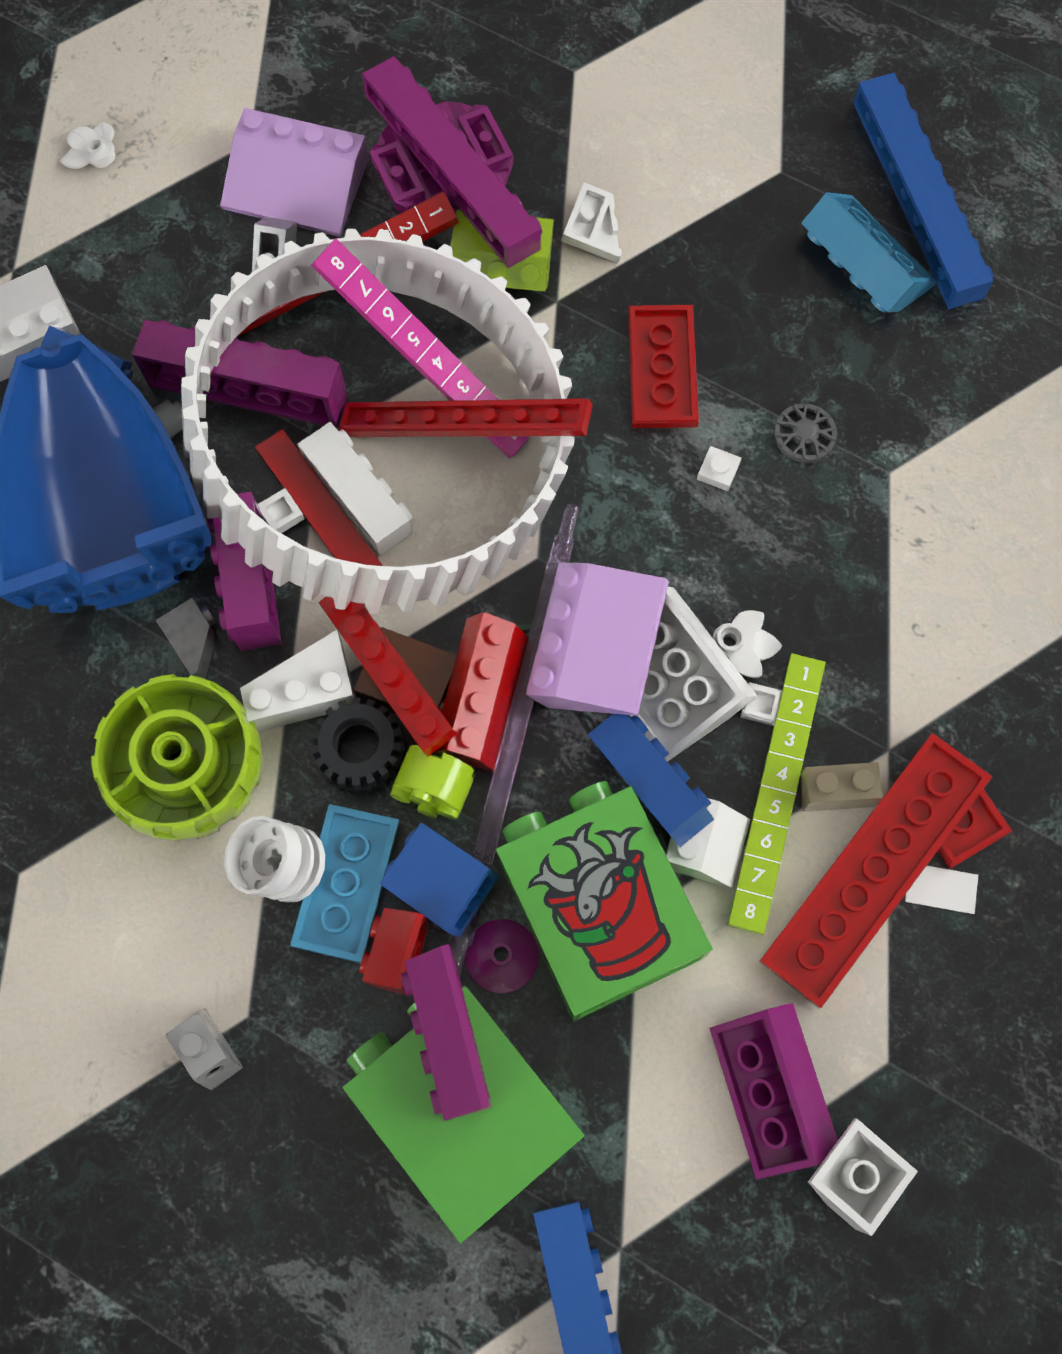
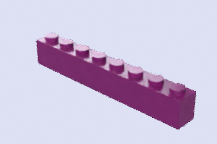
[362,56,542,269]

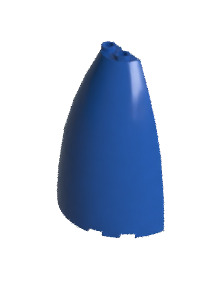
[0,334,211,613]

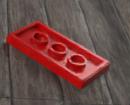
[628,305,699,428]

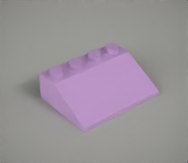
[220,108,369,237]
[526,563,669,716]

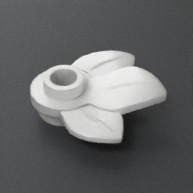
[60,122,116,169]
[712,610,782,678]

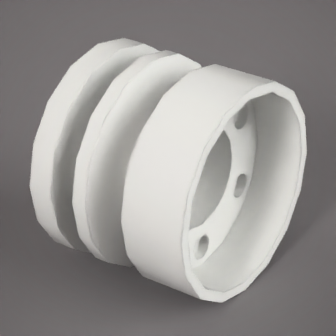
[224,816,325,902]

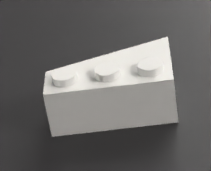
[240,630,356,732]

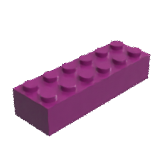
[132,320,348,429]

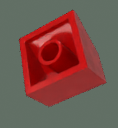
[359,908,430,995]

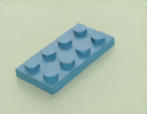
[290,804,400,963]

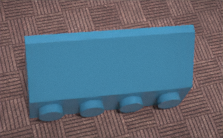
[801,192,937,312]

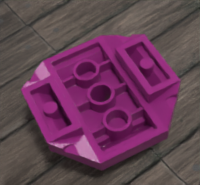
[370,101,514,214]

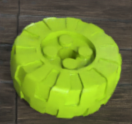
[91,674,263,841]

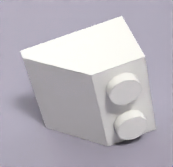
[666,798,751,889]
[808,1118,918,1236]

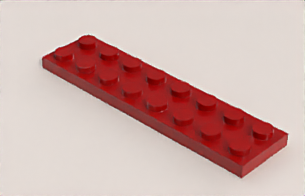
[759,733,992,1009]

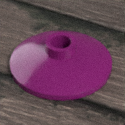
[465,919,538,994]

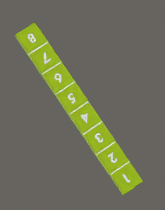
[727,653,826,935]

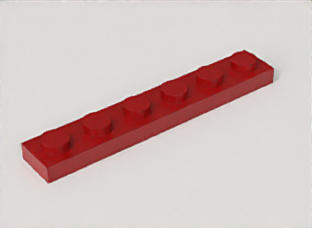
[318,596,457,757]

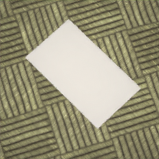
[905,866,978,914]

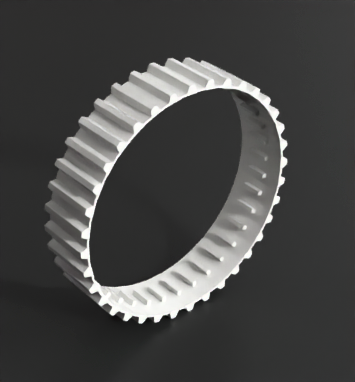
[181,229,575,614]

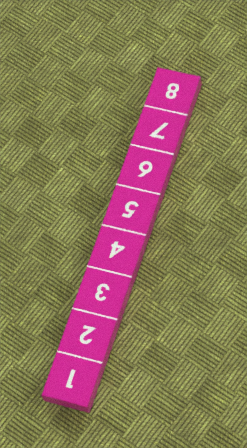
[310,238,530,458]

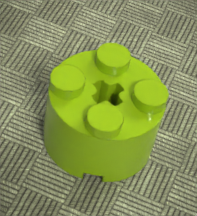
[390,745,475,820]

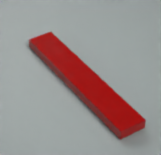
[255,429,383,566]

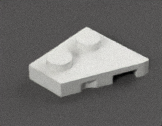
[561,182,622,264]

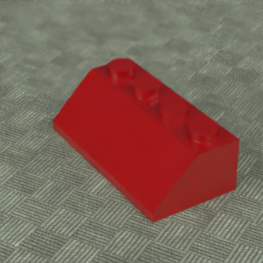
[433,612,531,774]

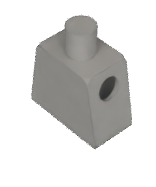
[165,1008,243,1090]

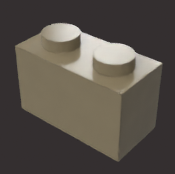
[799,762,883,812]

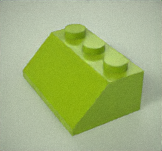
[451,209,554,292]

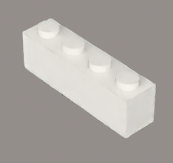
[297,422,413,556]

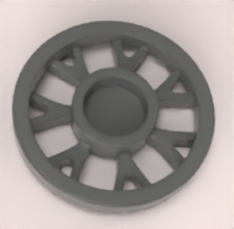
[774,403,837,463]

